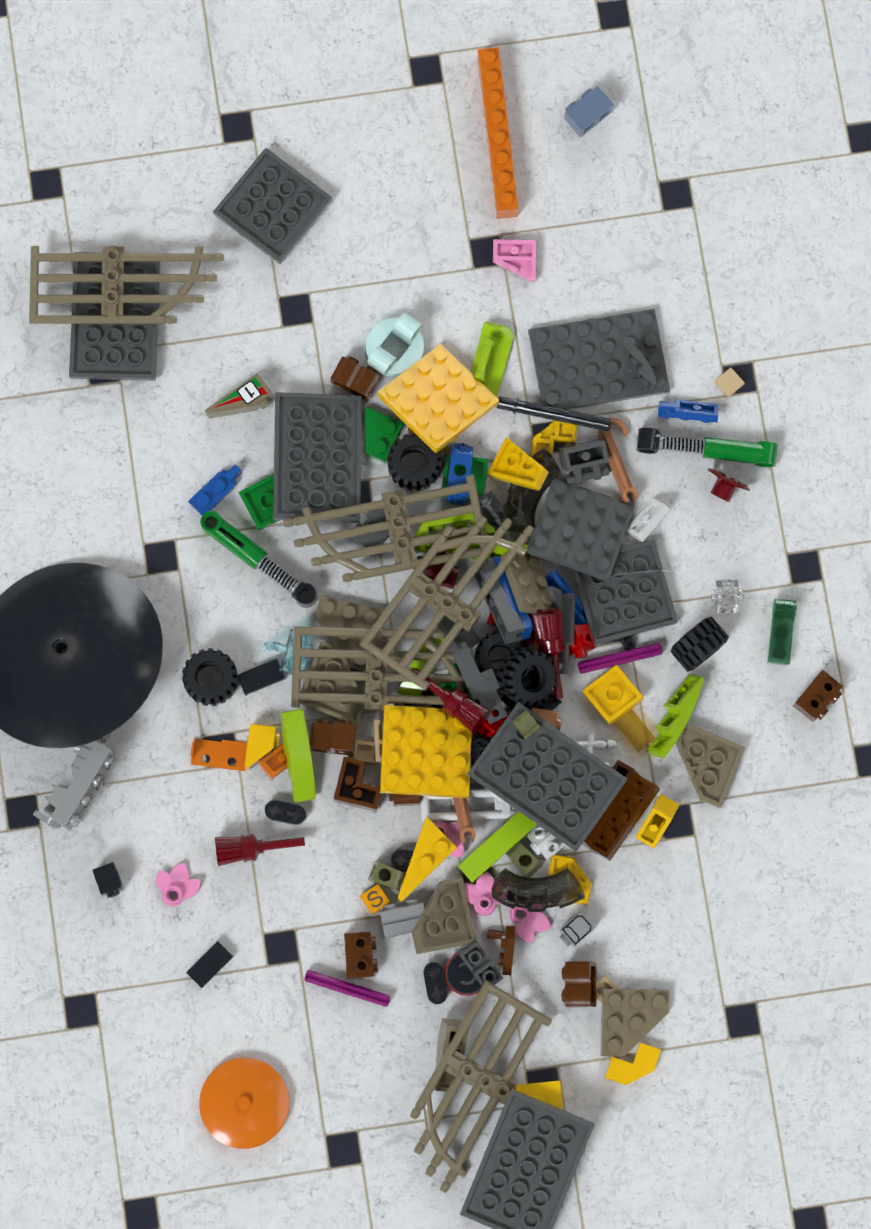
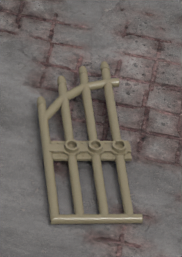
[29,246,224,324]
[283,475,486,582]
[359,516,534,691]
[291,626,480,710]
[410,980,552,1193]

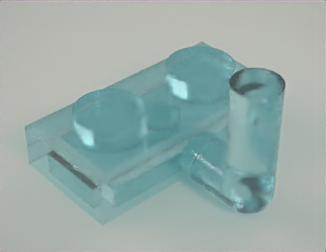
[262,629,313,675]

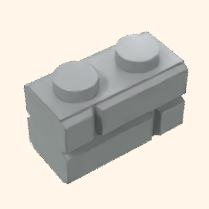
[379,899,424,938]

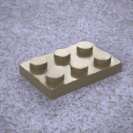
[500,553,555,614]

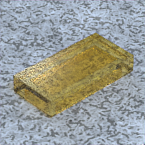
[614,709,656,752]

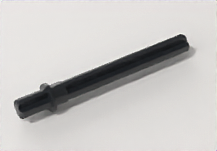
[496,396,612,431]

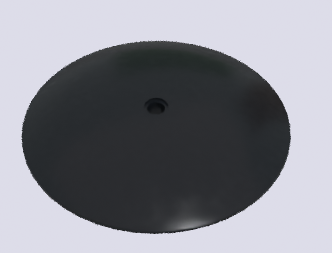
[0,563,163,748]

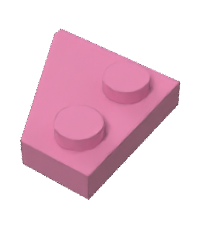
[493,239,536,282]

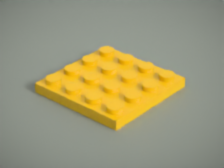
[377,344,499,453]
[380,705,471,798]

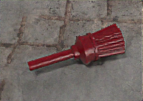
[532,609,566,699]
[411,667,490,734]
[215,834,305,866]

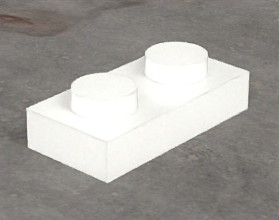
[626,498,670,542]

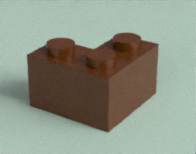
[309,719,356,756]
[333,756,381,812]

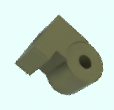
[511,709,541,740]
[506,842,542,880]
[368,861,405,891]

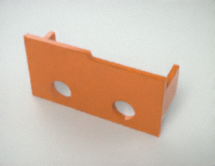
[190,739,247,771]

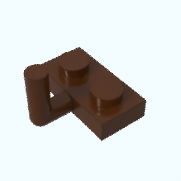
[487,926,515,976]

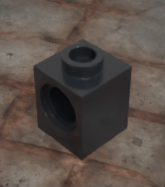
[92,862,124,898]

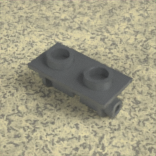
[479,490,515,536]

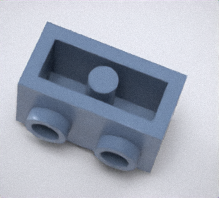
[564,86,614,138]

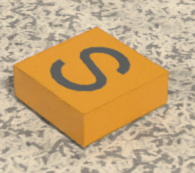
[360,884,390,915]

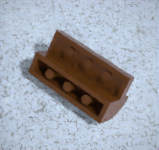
[582,760,660,861]

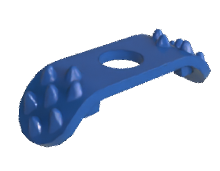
[446,443,473,505]

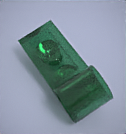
[767,598,797,666]

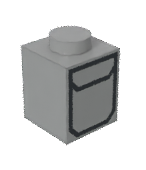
[559,912,595,947]

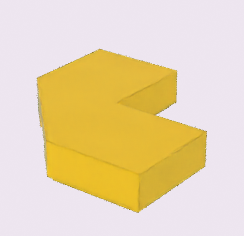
[531,421,577,463]
[548,854,592,906]
[605,1043,661,1085]

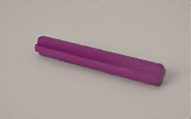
[578,643,663,674]
[304,970,390,1007]

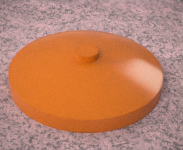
[199,1058,289,1149]

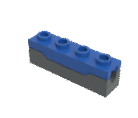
[474,556,534,644]

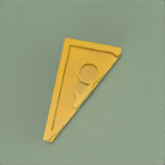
[398,817,457,902]

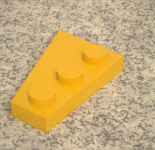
[487,437,549,491]

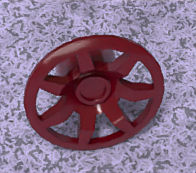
[707,468,750,502]

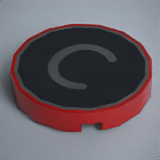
[445,953,482,996]

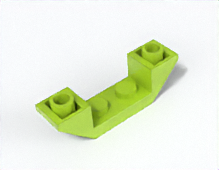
[413,513,495,553]

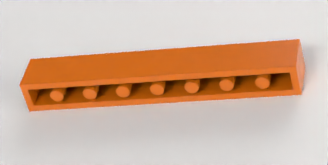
[477,47,518,219]

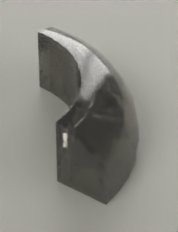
[503,447,563,533]
[492,868,585,912]

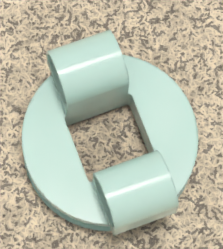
[366,312,424,377]

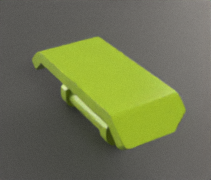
[471,321,514,397]

